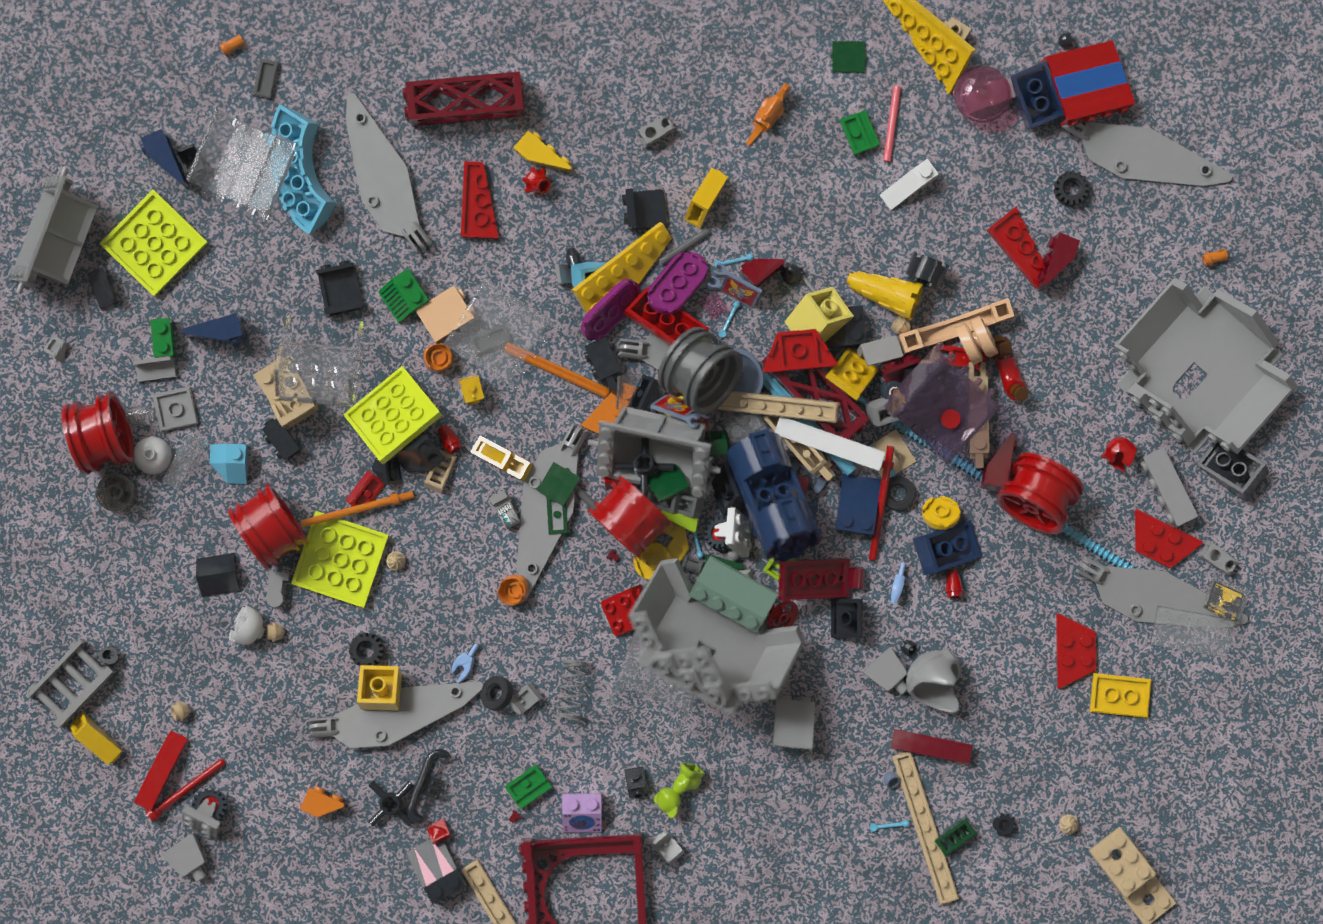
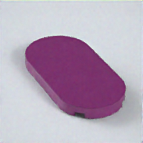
[647,252,708,314]
[581,279,641,341]

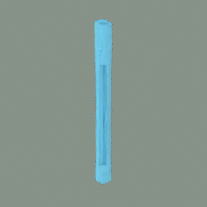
[762,367,857,476]

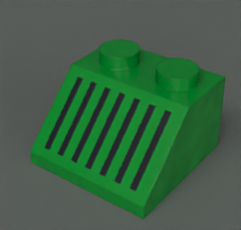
[378,269,429,323]

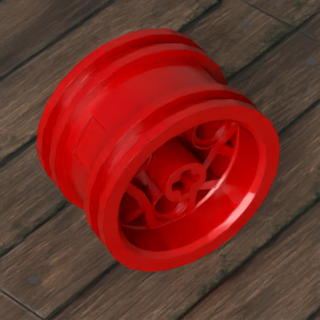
[587,475,673,561]
[227,483,309,571]

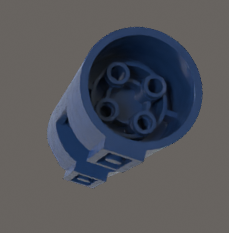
[726,429,821,562]

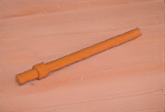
[300,491,414,528]

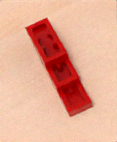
[134,730,188,811]

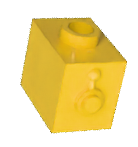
[458,375,484,405]

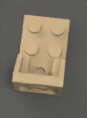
[253,355,320,430]

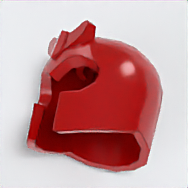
[1101,437,1138,473]

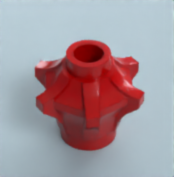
[522,167,551,195]

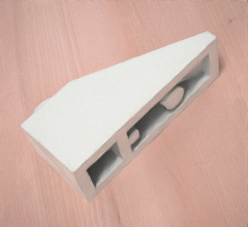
[880,159,938,210]

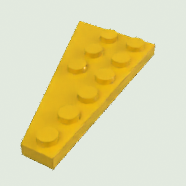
[883,0,976,95]
[572,222,672,314]

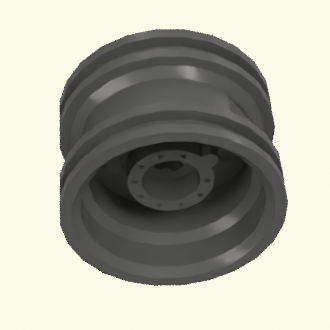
[658,327,743,415]

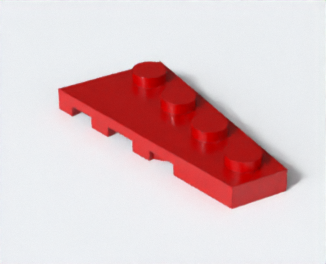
[987,206,1044,289]

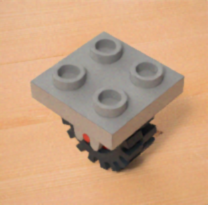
[182,788,227,839]

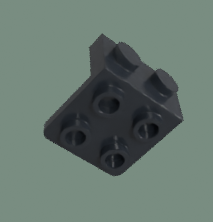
[622,188,666,230]

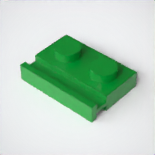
[839,110,880,156]
[504,764,552,809]

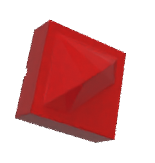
[426,819,452,845]

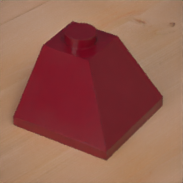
[740,259,785,287]

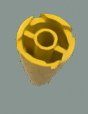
[846,271,923,320]

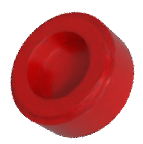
[941,409,961,429]

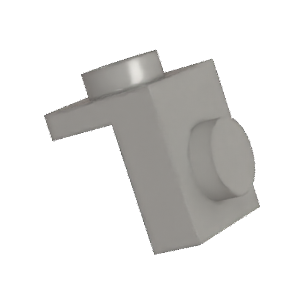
[509,683,542,716]
[652,831,685,865]

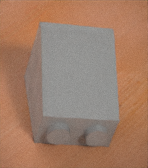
[772,695,815,749]

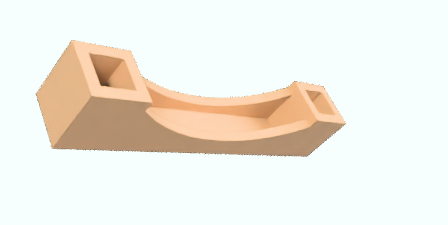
[897,298,1015,355]

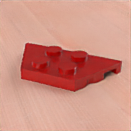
[763,329,837,373]
[1134,509,1203,568]
[1056,614,1096,688]

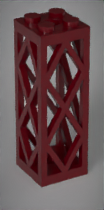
[403,71,525,127]
[761,354,869,441]

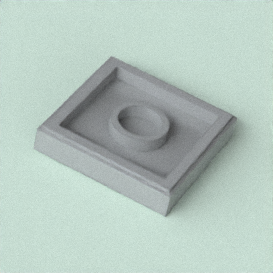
[152,386,199,432]

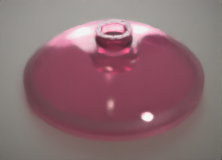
[954,66,1011,123]

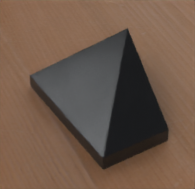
[372,456,402,485]

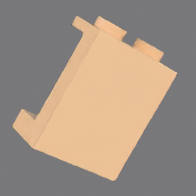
[415,286,476,343]

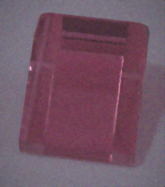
[700,292,727,321]

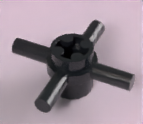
[615,438,674,496]
[368,780,415,827]

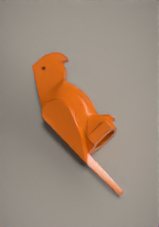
[746,83,791,146]

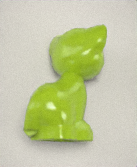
[653,762,705,818]

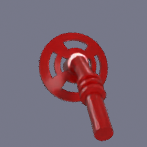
[767,600,798,629]

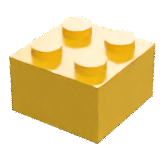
[357,665,402,710]

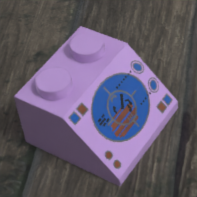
[562,793,602,832]

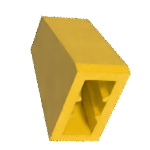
[684,167,728,229]
[70,711,121,765]

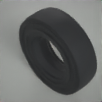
[885,476,916,511]
[480,676,513,711]

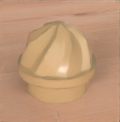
[891,316,910,335]
[386,551,406,571]
[266,623,284,642]
[171,702,190,721]
[1059,815,1079,834]

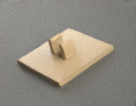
[869,429,916,478]

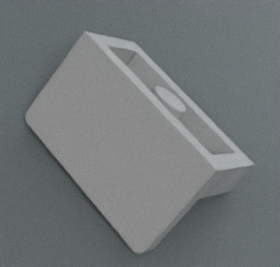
[857,335,903,366]
[133,356,177,382]

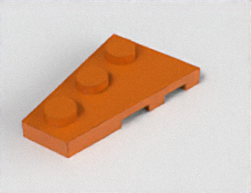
[580,381,636,434]

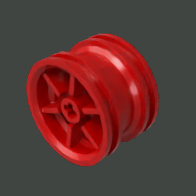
[62,392,134,475]
[996,453,1084,534]

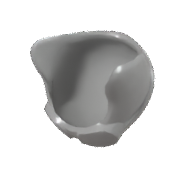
[906,649,961,713]

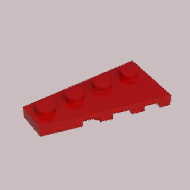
[460,161,499,239]

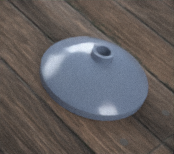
[733,348,764,394]

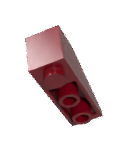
[1037,232,1080,290]
[980,433,1017,492]

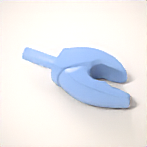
[891,562,906,604]
[452,643,479,683]

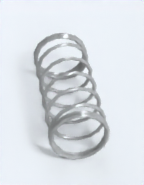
[556,659,587,719]

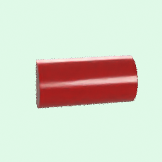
[624,286,709,347]

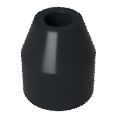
[566,248,583,269]

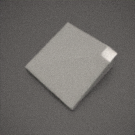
[43,335,67,362]

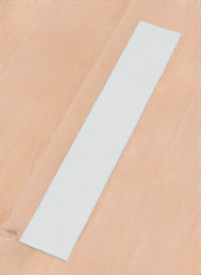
[775,416,885,471]

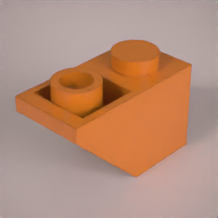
[300,785,346,817]

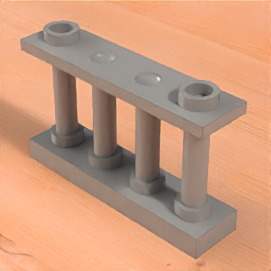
[26,640,116,728]

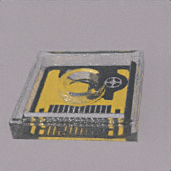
[1203,575,1249,623]

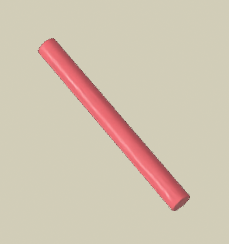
[883,86,901,162]

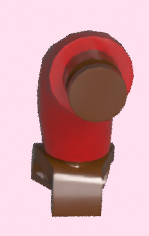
[991,335,1028,401]

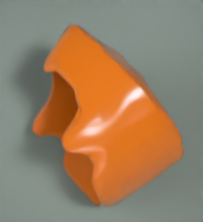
[423,343,454,373]
[497,574,530,606]

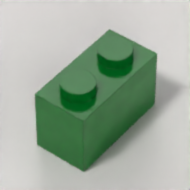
[150,318,177,358]

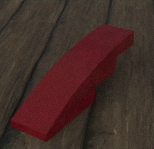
[890,729,973,764]

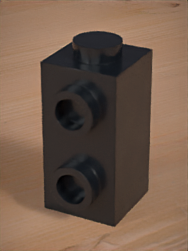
[262,418,302,461]

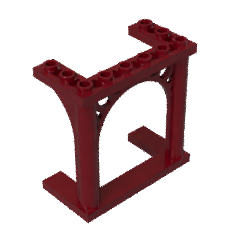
[519,832,646,924]

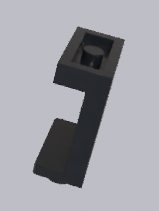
[316,260,364,317]

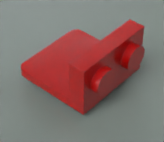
[601,584,644,636]

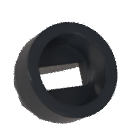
[1058,32,1072,48]
[900,640,917,657]

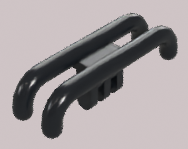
[407,749,449,824]

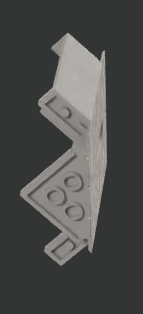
[1114,278,1298,454]
[628,558,805,717]

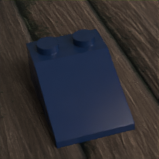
[1010,61,1064,129]
[140,129,190,189]
[180,313,248,346]
[834,473,881,536]
[913,520,982,575]

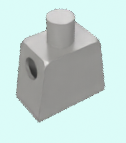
[862,647,907,695]
[161,833,208,882]

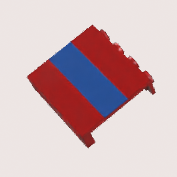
[1039,40,1135,127]

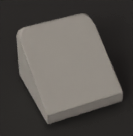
[555,264,572,285]

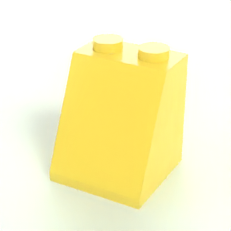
[785,287,854,343]

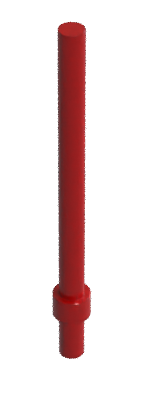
[869,445,895,560]

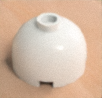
[134,436,173,475]
[229,605,265,645]

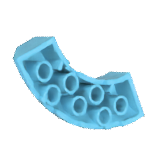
[268,104,337,235]

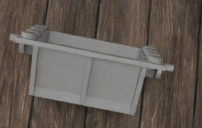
[8,167,98,294]
[588,406,721,499]

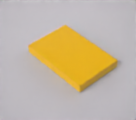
[826,347,879,400]
[1089,673,1151,718]

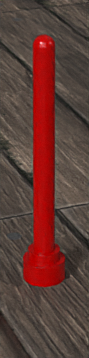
[145,759,225,823]

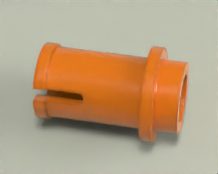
[219,35,245,55]
[1202,248,1228,266]

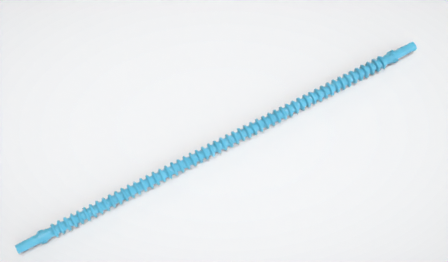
[851,395,1139,569]

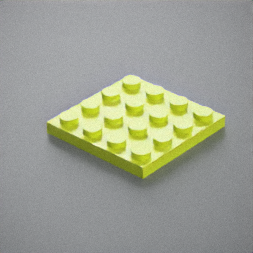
[99,190,208,297]
[343,366,442,464]
[291,511,389,608]

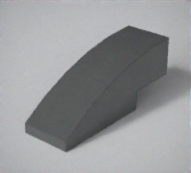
[645,486,704,517]

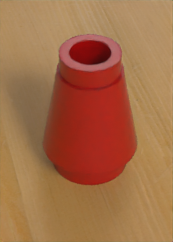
[437,425,462,454]
[945,570,964,599]

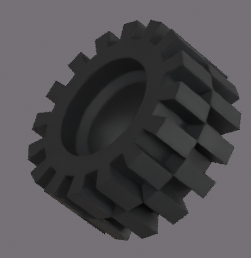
[1053,170,1090,207]
[348,633,385,666]

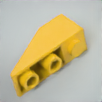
[513,130,572,172]

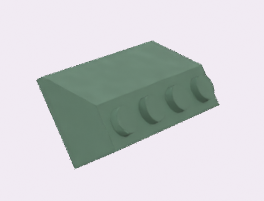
[689,556,779,633]

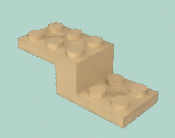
[1088,827,1176,924]

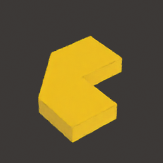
[665,522,689,562]

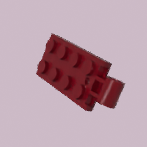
[778,558,865,601]

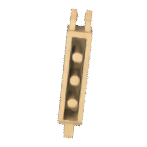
[966,362,989,469]
[763,393,836,481]

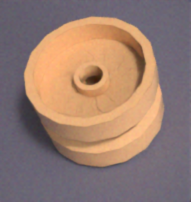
[955,316,998,365]

